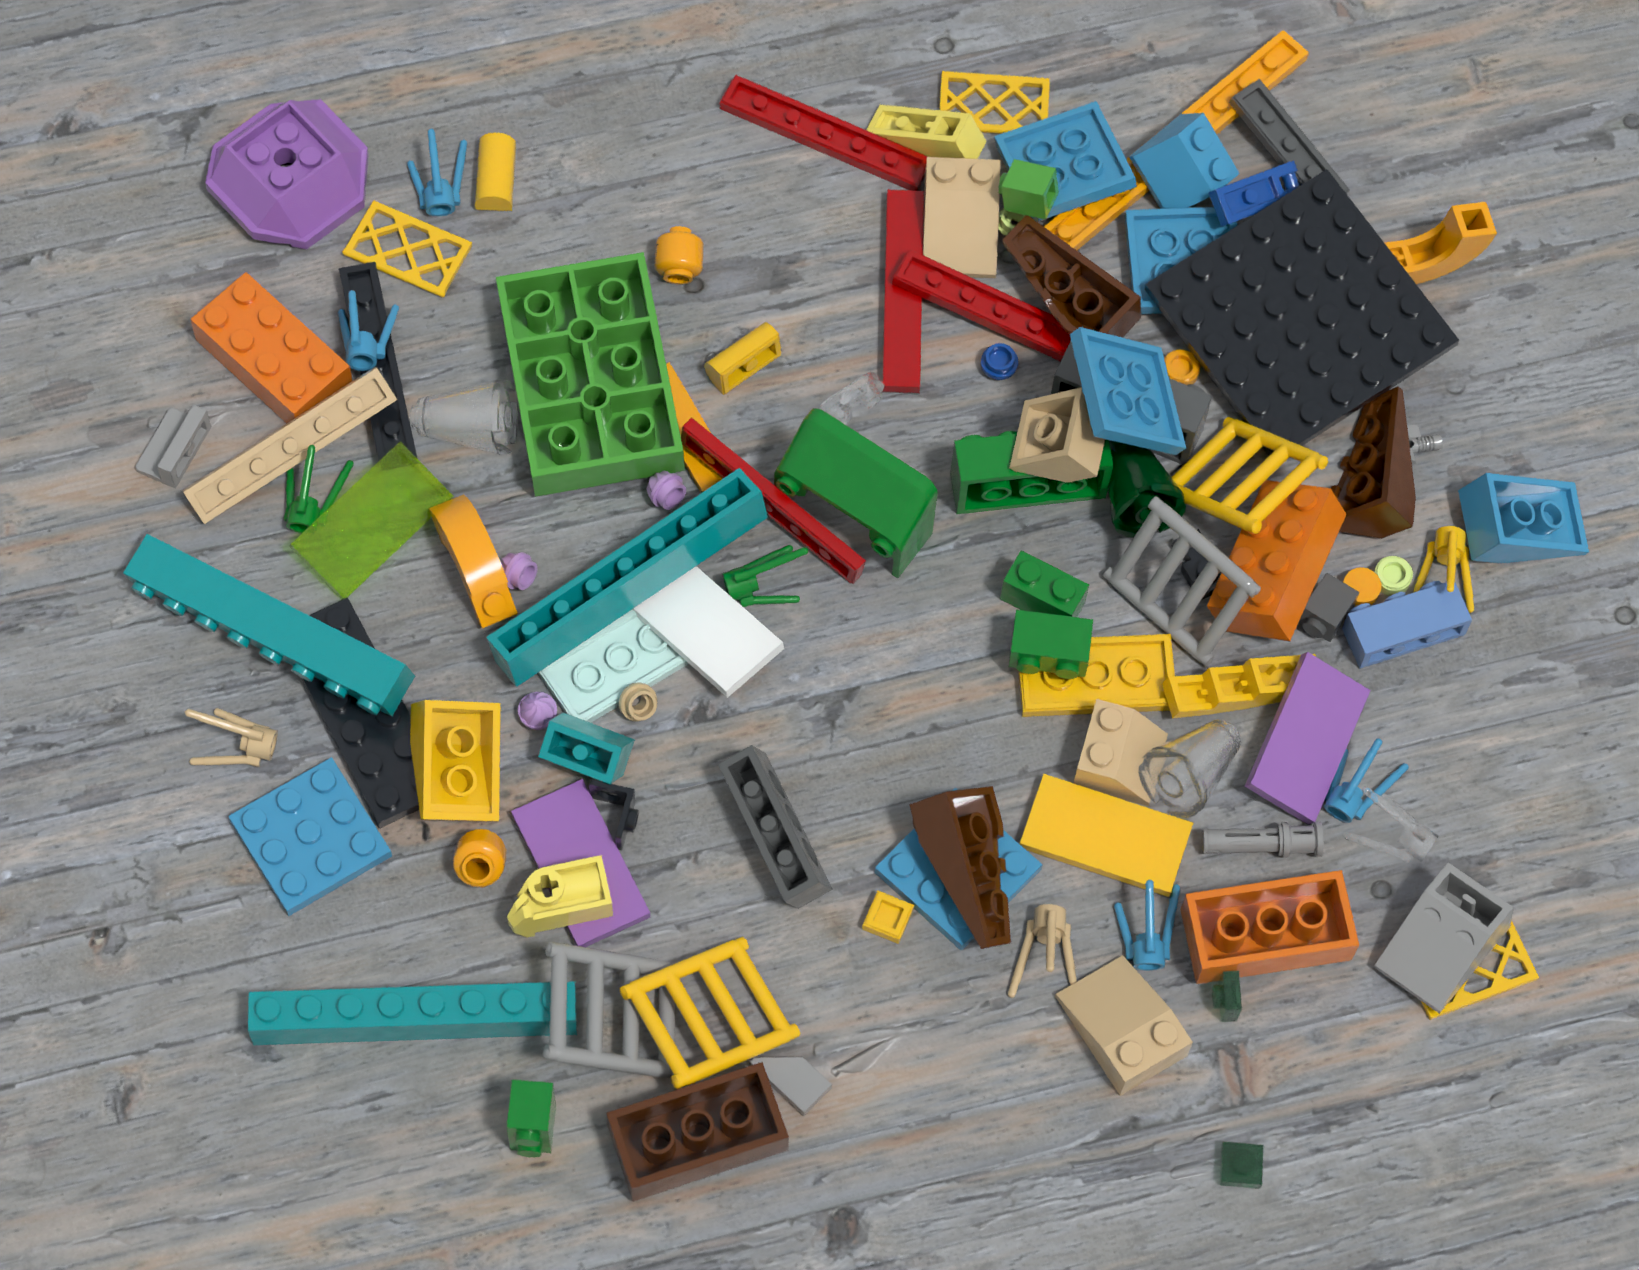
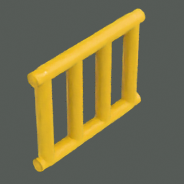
[1172,417,1328,534]
[619,937,800,1089]

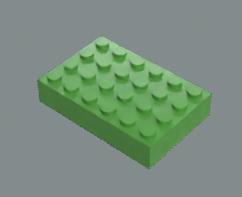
[496,252,685,497]

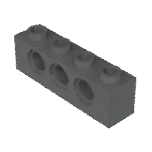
[718,745,833,908]

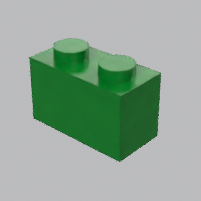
[1000,550,1089,617]
[1008,609,1093,679]
[507,1080,556,1158]

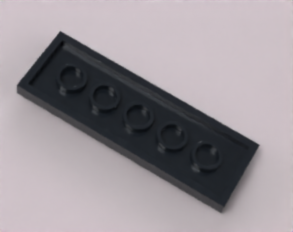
[301,597,419,829]

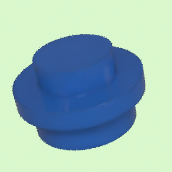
[981,343,1018,380]

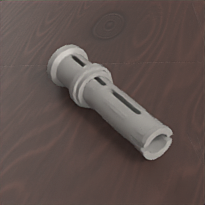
[1202,822,1324,858]

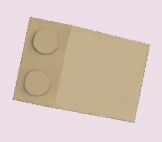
[923,157,1000,278]
[1055,955,1193,1096]

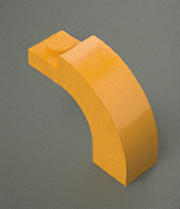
[1384,202,1497,284]
[429,494,518,628]

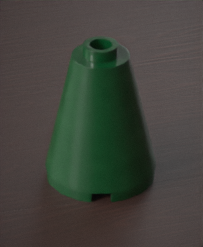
[1109,440,1186,538]

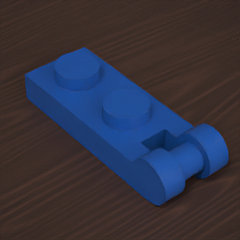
[1209,160,1301,227]

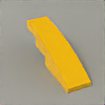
[1162,654,1316,719]

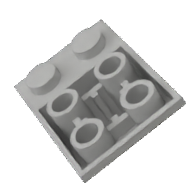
[1374,863,1514,1013]

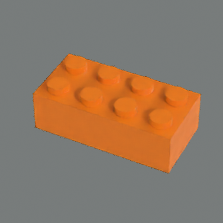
[190,272,352,423]
[1207,480,1347,641]
[1180,870,1359,984]

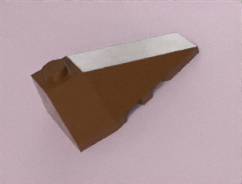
[1002,215,1141,338]
[1331,386,1416,539]
[909,786,1011,949]

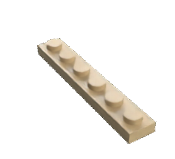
[182,367,397,524]

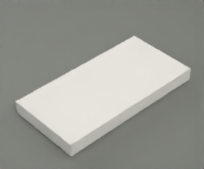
[632,566,784,698]

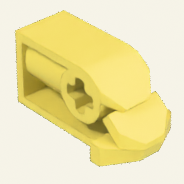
[507,855,613,938]

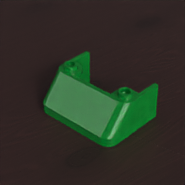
[774,408,938,578]

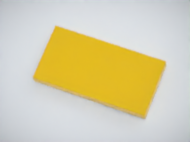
[1018,634,1175,717]
[1020,774,1193,897]

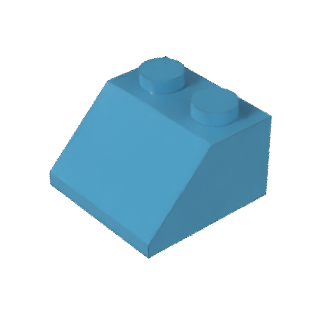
[1129,113,1240,209]

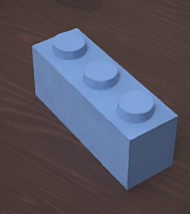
[1342,581,1472,669]

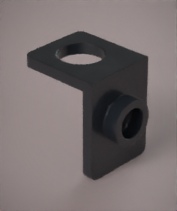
[589,779,639,850]

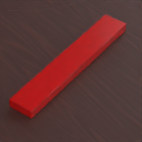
[720,75,928,191]
[882,190,924,393]
[892,249,1071,362]
[681,417,866,584]

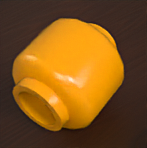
[655,226,704,284]
[453,829,506,887]

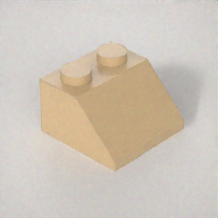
[1009,387,1105,483]
[1074,699,1168,806]

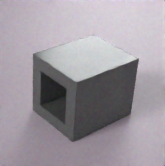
[1298,573,1360,642]

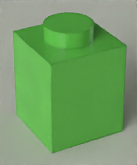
[998,159,1059,220]

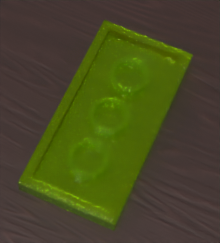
[289,441,454,600]

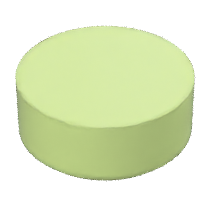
[1374,556,1413,596]

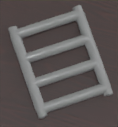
[1103,497,1261,667]
[543,942,675,1078]

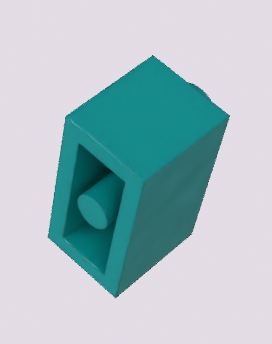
[538,712,635,785]

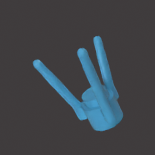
[407,129,467,216]
[338,290,399,371]
[1324,738,1409,823]
[1114,879,1180,971]

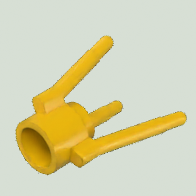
[1413,526,1474,613]

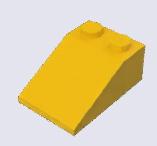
[410,700,501,822]

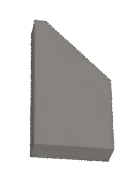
[750,1057,832,1116]

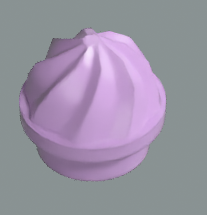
[646,470,686,510]
[500,552,537,590]
[518,692,557,730]

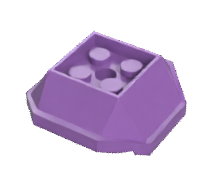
[205,99,369,249]

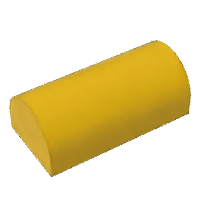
[475,132,516,211]
[704,322,781,395]

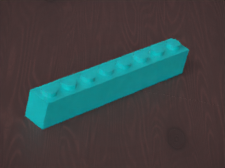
[486,468,768,687]
[123,534,415,716]
[248,981,577,1045]

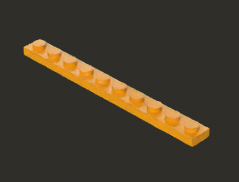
[1044,30,1309,250]

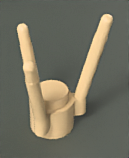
[185,708,278,767]
[1008,904,1077,998]

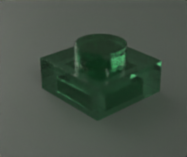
[1212,971,1242,1022]
[1219,1142,1264,1189]

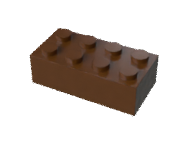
[606,1062,789,1202]

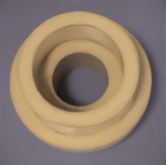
[619,682,657,721]

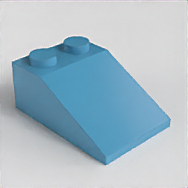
[1458,473,1589,563]

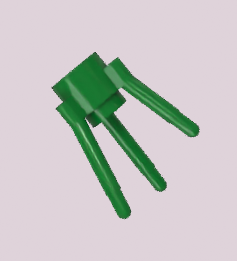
[283,445,354,534]
[722,545,808,607]

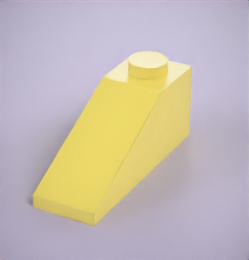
[866,105,987,159]

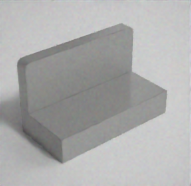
[136,404,211,489]

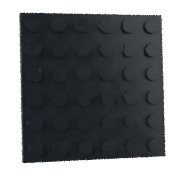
[1145,169,1459,456]

